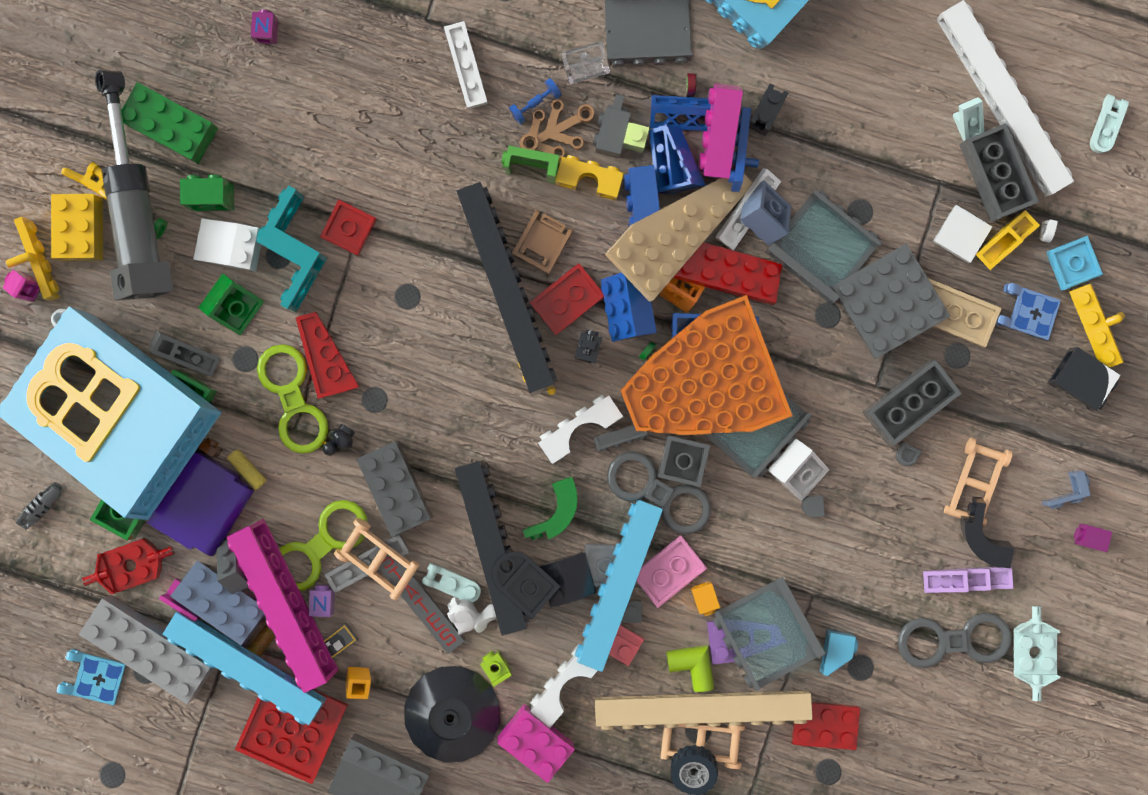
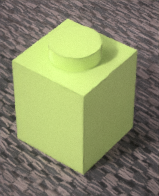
[623,122,649,153]

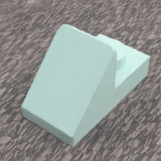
[953,97,985,142]

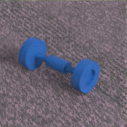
[509,78,562,125]

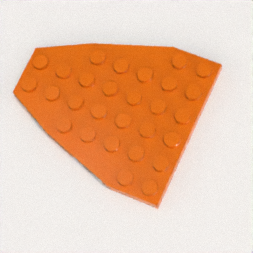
[620,295,793,435]

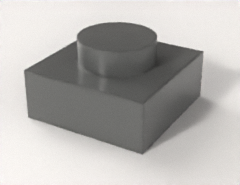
[621,600,642,623]

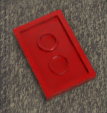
[529,263,604,336]
[792,702,860,750]

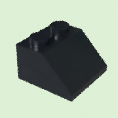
[539,552,597,608]

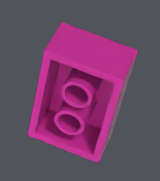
[497,703,575,783]

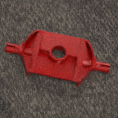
[82,538,175,595]

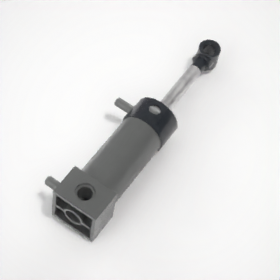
[95,70,173,301]

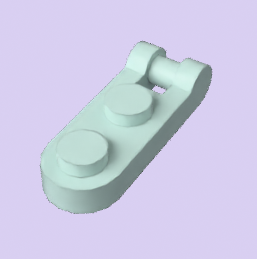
[1090,94,1129,154]
[422,562,481,602]

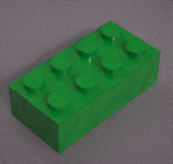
[121,82,218,165]

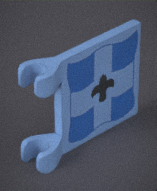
[996,283,1061,340]

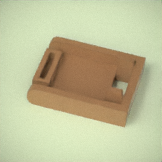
[512,210,573,275]

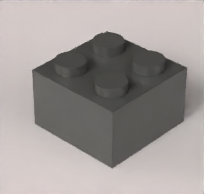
[657,435,710,487]

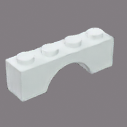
[538,395,623,464]
[530,644,598,728]

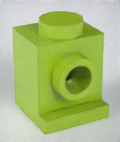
[480,650,513,687]

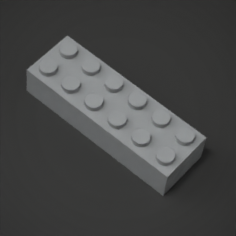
[79,595,214,704]

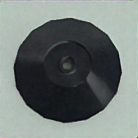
[404,666,500,762]

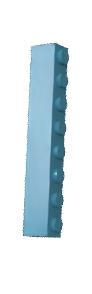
[574,500,663,672]
[162,611,327,725]

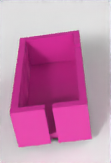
[699,83,743,179]

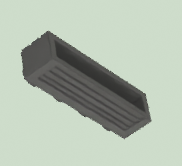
[593,425,648,452]

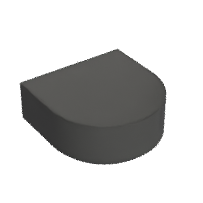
[895,441,922,466]
[801,495,825,517]

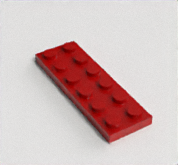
[673,242,782,305]

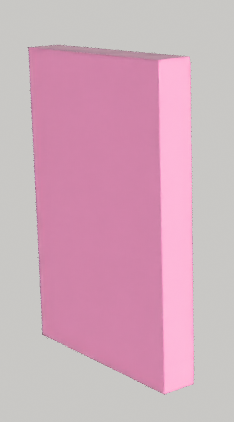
[636,535,707,608]

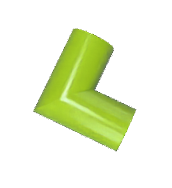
[666,645,714,692]

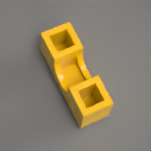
[555,155,624,201]

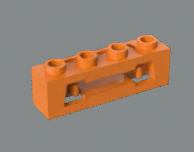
[658,278,705,313]

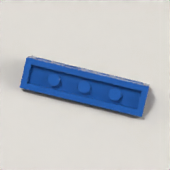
[650,95,711,131]

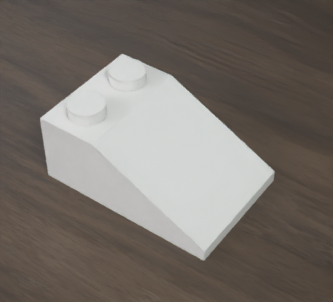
[193,218,261,272]

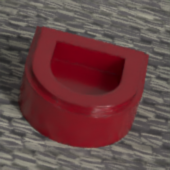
[686,73,696,97]

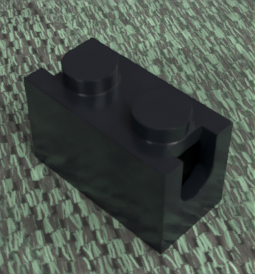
[749,83,789,136]

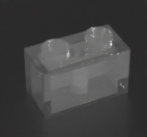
[561,41,610,84]

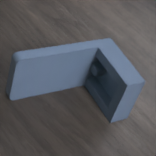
[1042,470,1091,509]

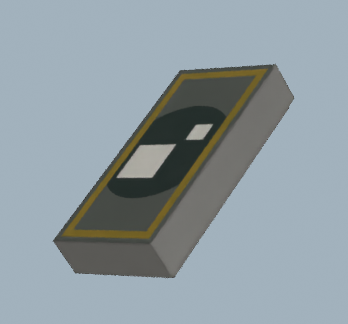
[312,623,359,659]

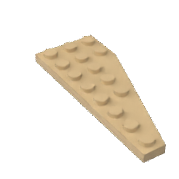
[605,174,752,302]

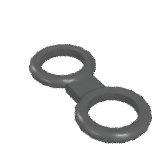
[607,451,711,534]
[897,613,1012,668]

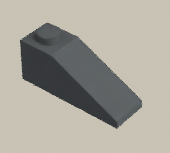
[148,330,220,377]

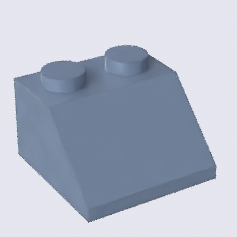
[741,180,791,245]

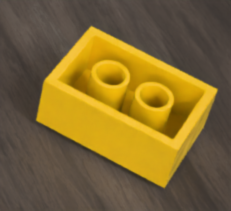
[51,194,103,261]

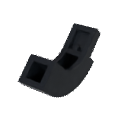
[960,496,1014,568]

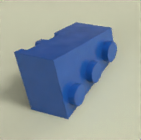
[649,125,706,195]

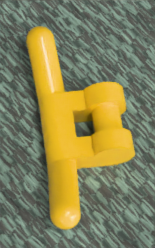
[61,162,107,201]

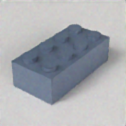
[170,561,266,646]

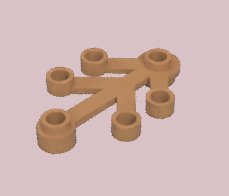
[520,99,594,160]

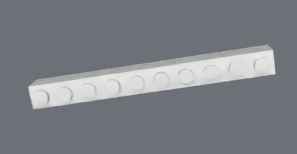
[936,0,1074,198]

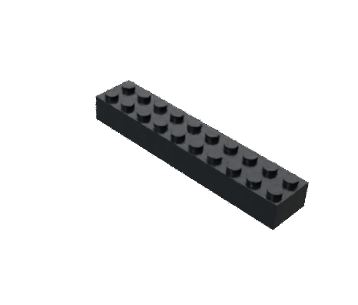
[456,182,558,396]

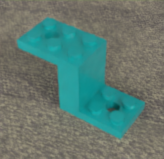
[256,185,328,313]

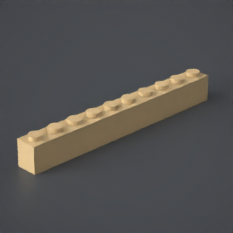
[595,690,812,730]

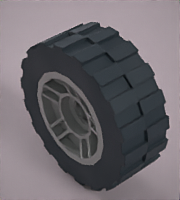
[670,745,718,795]

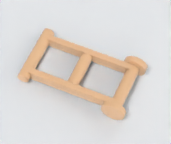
[944,438,1012,527]
[334,518,420,601]
[661,723,746,769]

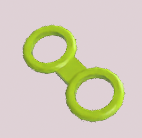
[257,344,329,454]
[279,500,368,591]

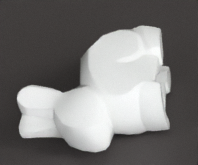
[447,597,497,635]

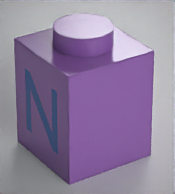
[309,584,335,617]

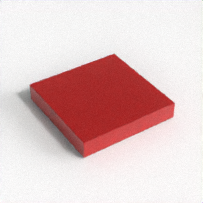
[320,199,377,257]

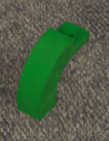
[523,476,577,540]

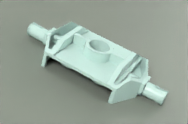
[1014,606,1060,701]

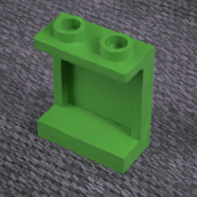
[501,145,560,184]

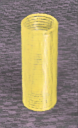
[227,449,267,490]

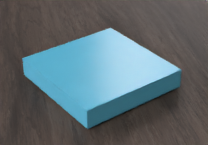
[1046,236,1103,291]

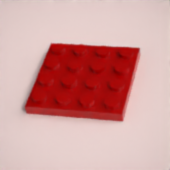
[235,689,348,784]

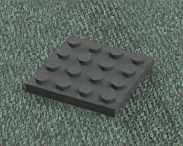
[831,243,950,360]

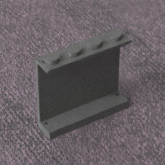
[604,0,693,67]

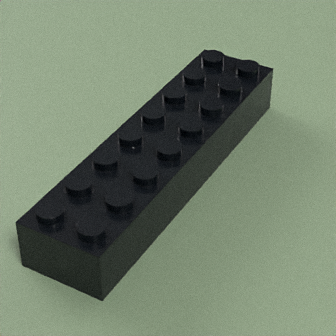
[455,460,530,636]

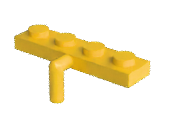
[6,217,60,301]
[1069,283,1125,367]

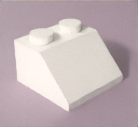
[768,439,829,501]

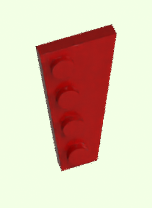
[295,312,360,399]

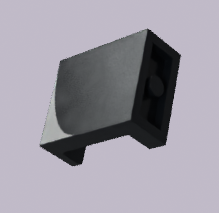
[1047,347,1120,411]

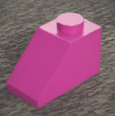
[3,269,40,302]

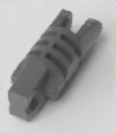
[16,482,61,530]

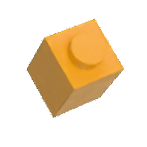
[690,581,720,616]
[345,667,371,699]

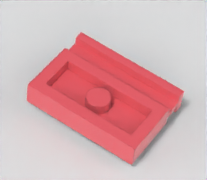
[609,624,644,666]

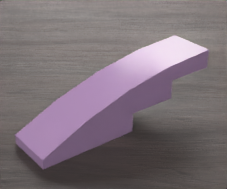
[923,566,1013,593]

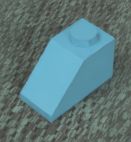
[820,629,858,676]

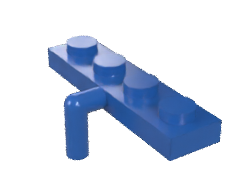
[728,107,759,192]

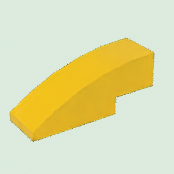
[976,209,1040,270]

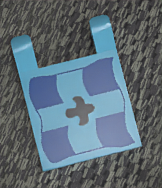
[57,649,126,705]

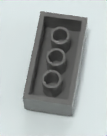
[959,123,1039,222]
[862,359,962,446]
[356,441,433,537]

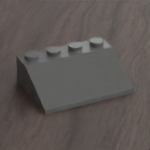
[328,733,432,795]

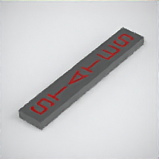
[369,541,465,654]

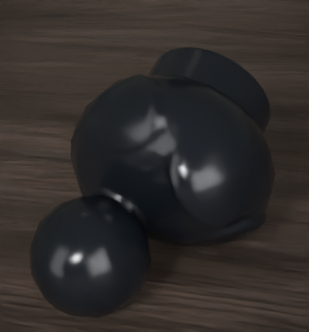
[322,424,355,456]

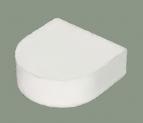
[1039,220,1058,243]

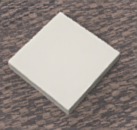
[933,205,992,264]

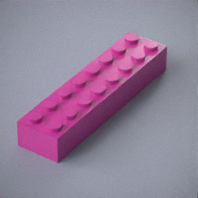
[227,518,339,693]

